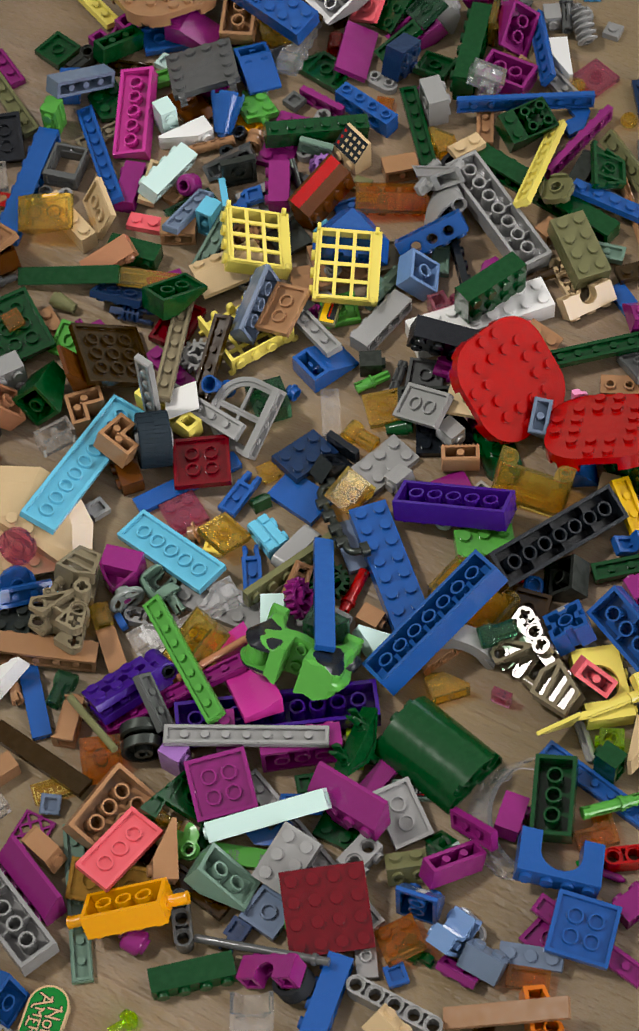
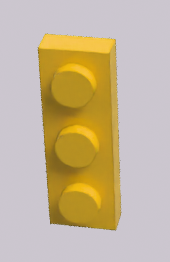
[609,476,639,535]

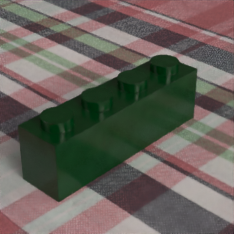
[147,950,238,1001]

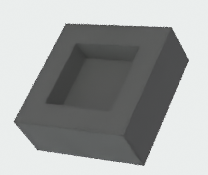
[282,90,307,113]

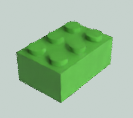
[453,523,514,566]

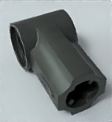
[65,44,98,68]

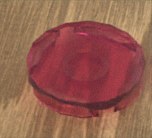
[0,527,37,565]

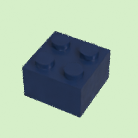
[381,32,421,82]

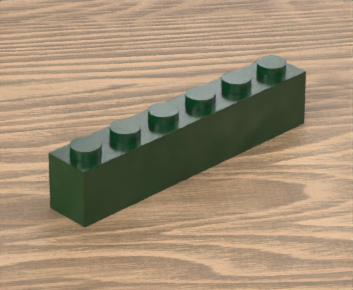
[263,113,370,148]

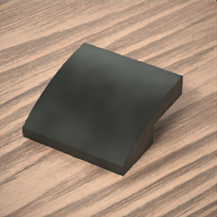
[266,219,313,256]

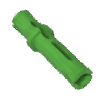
[580,792,639,820]

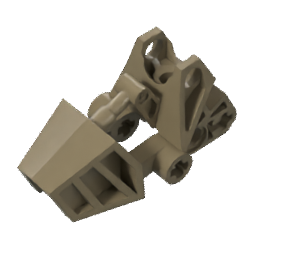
[28,545,101,655]
[490,606,587,719]

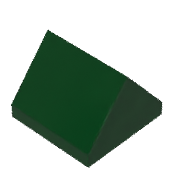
[248,493,273,514]

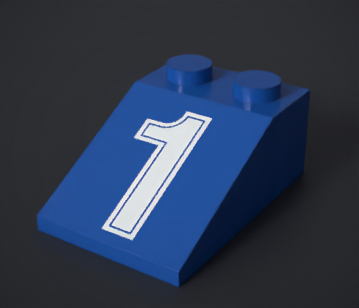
[395,882,445,925]

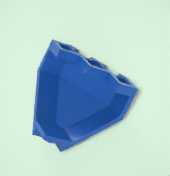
[312,208,389,267]

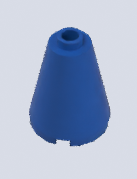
[211,90,245,138]

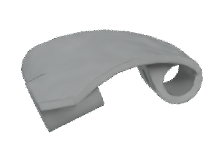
[424,184,467,241]

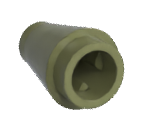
[49,291,77,314]

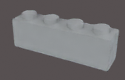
[350,289,412,352]

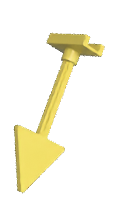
[536,672,639,736]

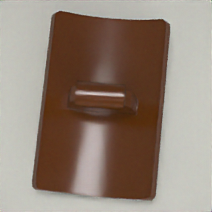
[163,93,213,123]

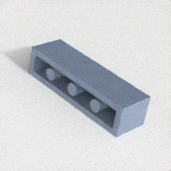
[46,64,115,99]

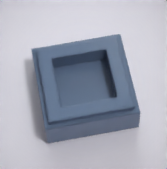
[39,793,62,816]

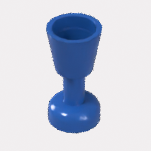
[201,375,236,398]

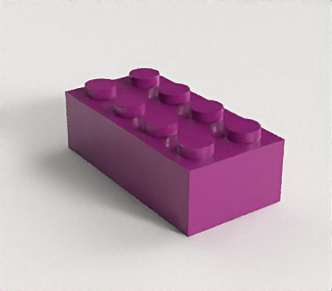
[259,721,343,773]

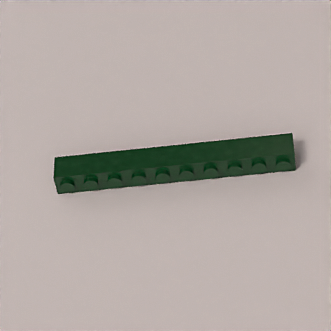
[478,142,620,244]

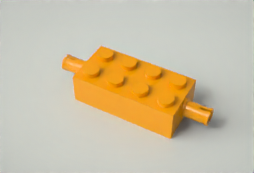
[66,877,191,940]

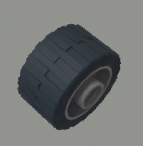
[134,410,174,469]

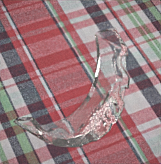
[468,756,535,881]

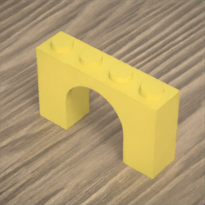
[567,644,638,730]

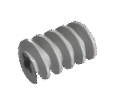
[570,7,598,46]

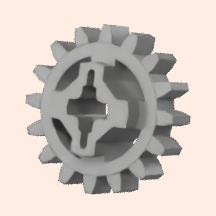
[180,338,206,375]

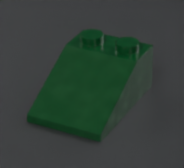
[142,273,208,320]

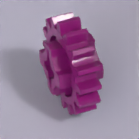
[283,577,314,621]

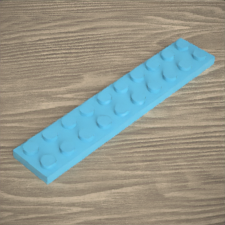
[19,394,144,535]

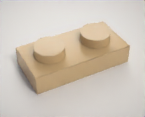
[447,132,486,160]

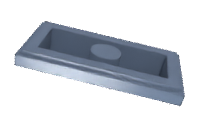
[527,396,553,439]

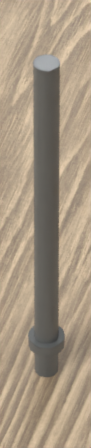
[194,934,331,966]

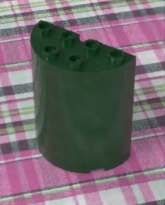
[374,696,502,814]

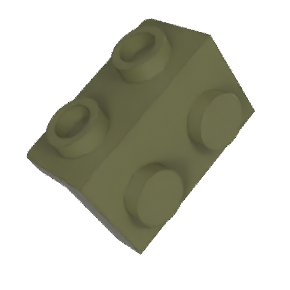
[384,849,427,886]

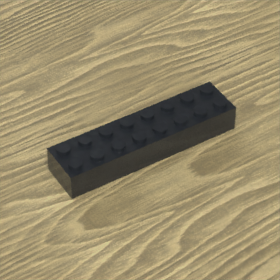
[484,484,629,594]

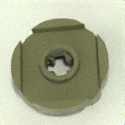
[539,173,575,204]

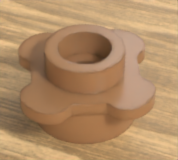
[187,521,202,543]

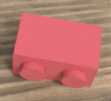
[569,654,619,699]

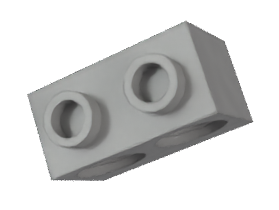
[336,834,384,876]

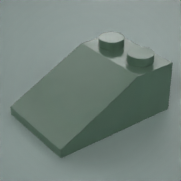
[183,842,260,912]

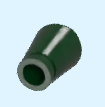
[385,419,414,436]

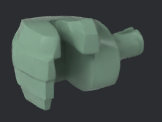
[139,564,187,616]

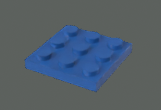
[543,888,623,971]

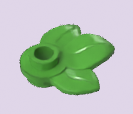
[177,822,200,861]

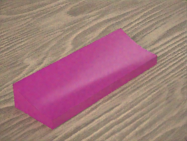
[112,66,158,161]
[207,621,284,724]

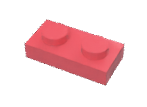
[126,212,161,236]

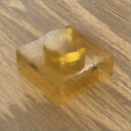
[255,460,282,485]

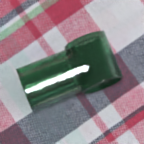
[476,618,519,649]
[45,669,79,711]

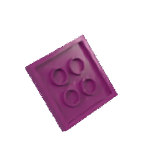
[183,746,259,823]

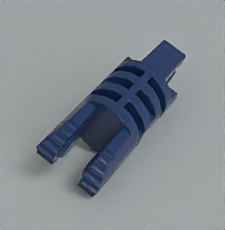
[109,305,155,327]

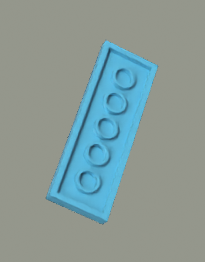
[117,509,227,595]

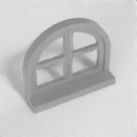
[211,376,287,461]

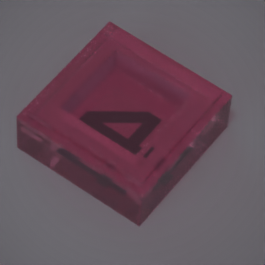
[491,686,513,708]

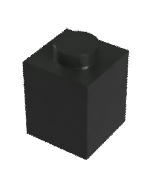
[359,350,386,377]

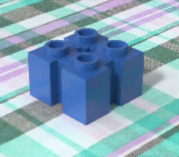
[542,599,598,657]

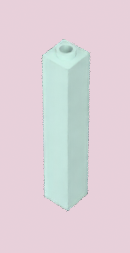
[203,788,332,843]

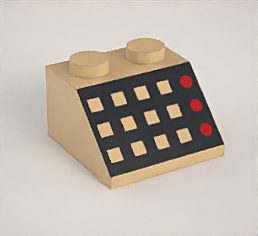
[333,123,372,176]

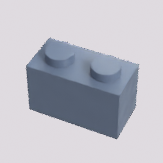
[456,938,510,986]

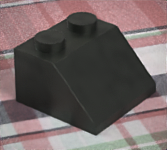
[543,554,590,603]

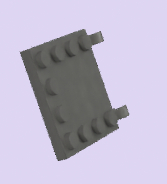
[165,37,241,107]

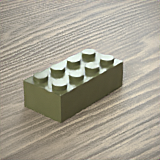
[547,210,612,290]

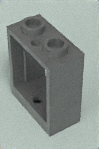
[42,142,91,191]

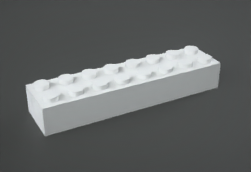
[405,277,555,359]

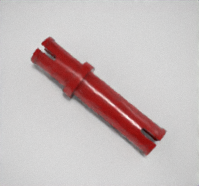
[338,568,370,614]

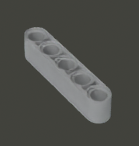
[346,974,443,1031]

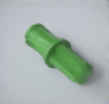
[354,370,391,394]

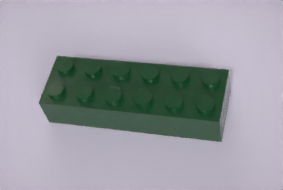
[450,2,493,100]

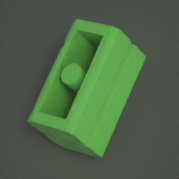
[40,95,67,135]

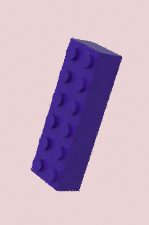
[392,480,517,532]

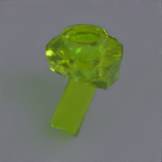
[108,1009,138,1031]

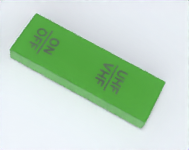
[215,842,267,870]

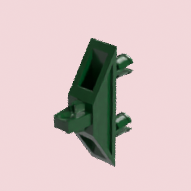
[329,707,379,777]

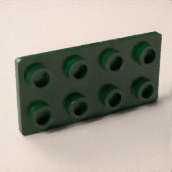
[369,0,424,34]

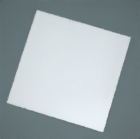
[165,381,199,419]

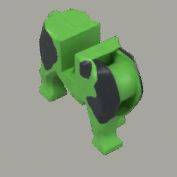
[240,603,364,701]

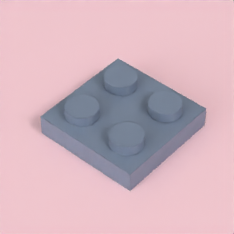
[238,884,285,942]

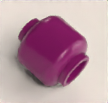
[176,173,202,197]
[118,930,151,956]

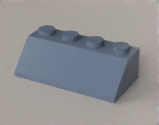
[229,264,281,345]

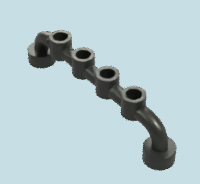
[315,477,371,558]

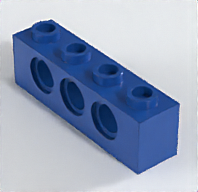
[335,82,398,138]
[394,208,469,256]

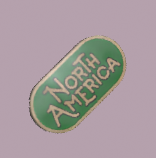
[17,985,71,1031]

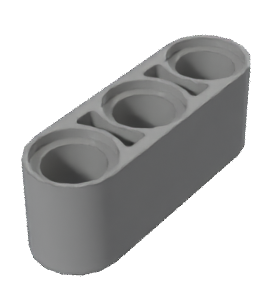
[270,524,322,567]

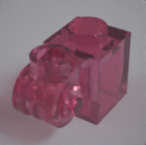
[427,290,455,312]

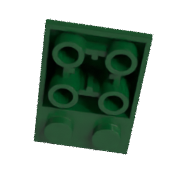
[494,96,559,153]

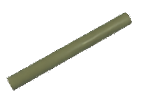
[67,694,118,753]

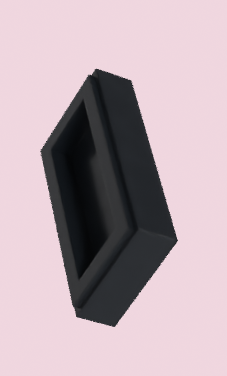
[326,430,360,464]

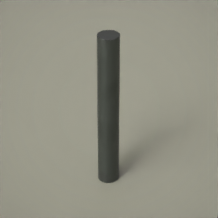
[289,158,302,190]

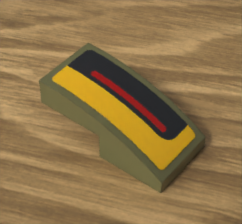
[318,294,343,328]

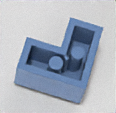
[425,906,483,958]

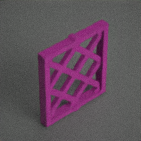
[8,809,57,852]

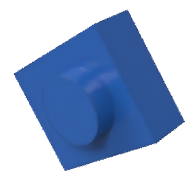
[610,530,639,556]

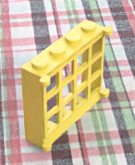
[220,199,292,280]
[309,222,383,307]
[197,296,298,376]

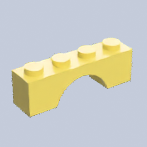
[134,388,203,438]

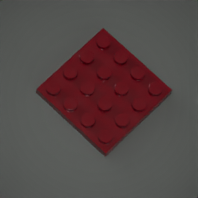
[278,861,376,955]

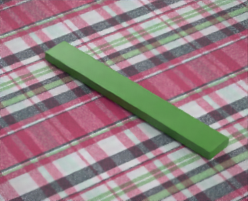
[142,594,226,724]

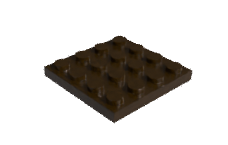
[68,322,148,387]

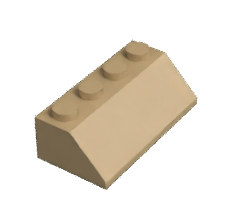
[188,239,263,299]

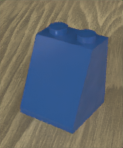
[0,970,30,1029]

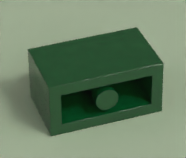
[592,740,628,785]

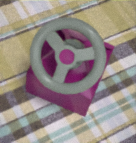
[99,544,147,614]

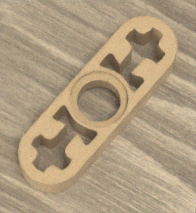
[549,257,581,297]

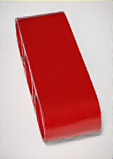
[603,844,639,872]

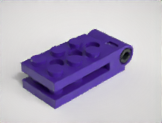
[81,649,178,726]

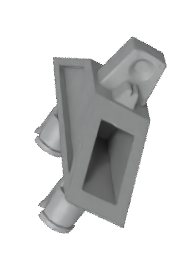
[411,159,465,196]

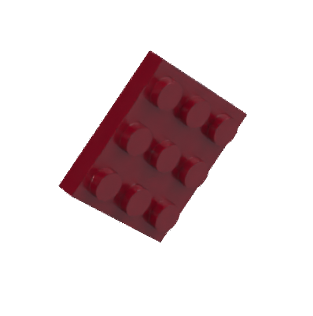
[173,434,232,490]

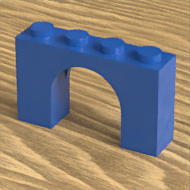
[513,825,606,899]

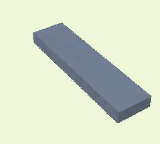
[162,188,214,235]

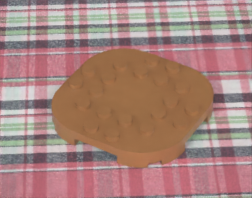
[111,0,219,28]

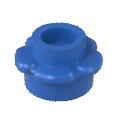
[285,384,301,402]

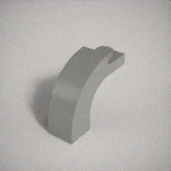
[441,624,499,670]

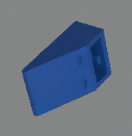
[233,41,282,95]
[292,346,359,394]

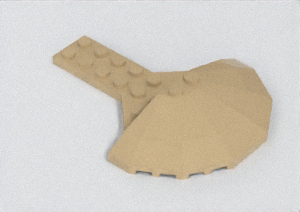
[0,466,93,577]

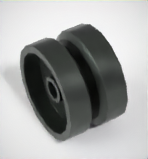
[119,716,163,762]

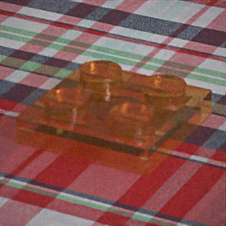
[374,913,428,968]

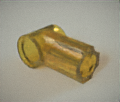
[340,419,380,452]

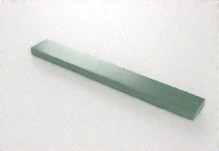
[62,824,94,985]

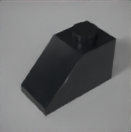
[309,453,353,484]

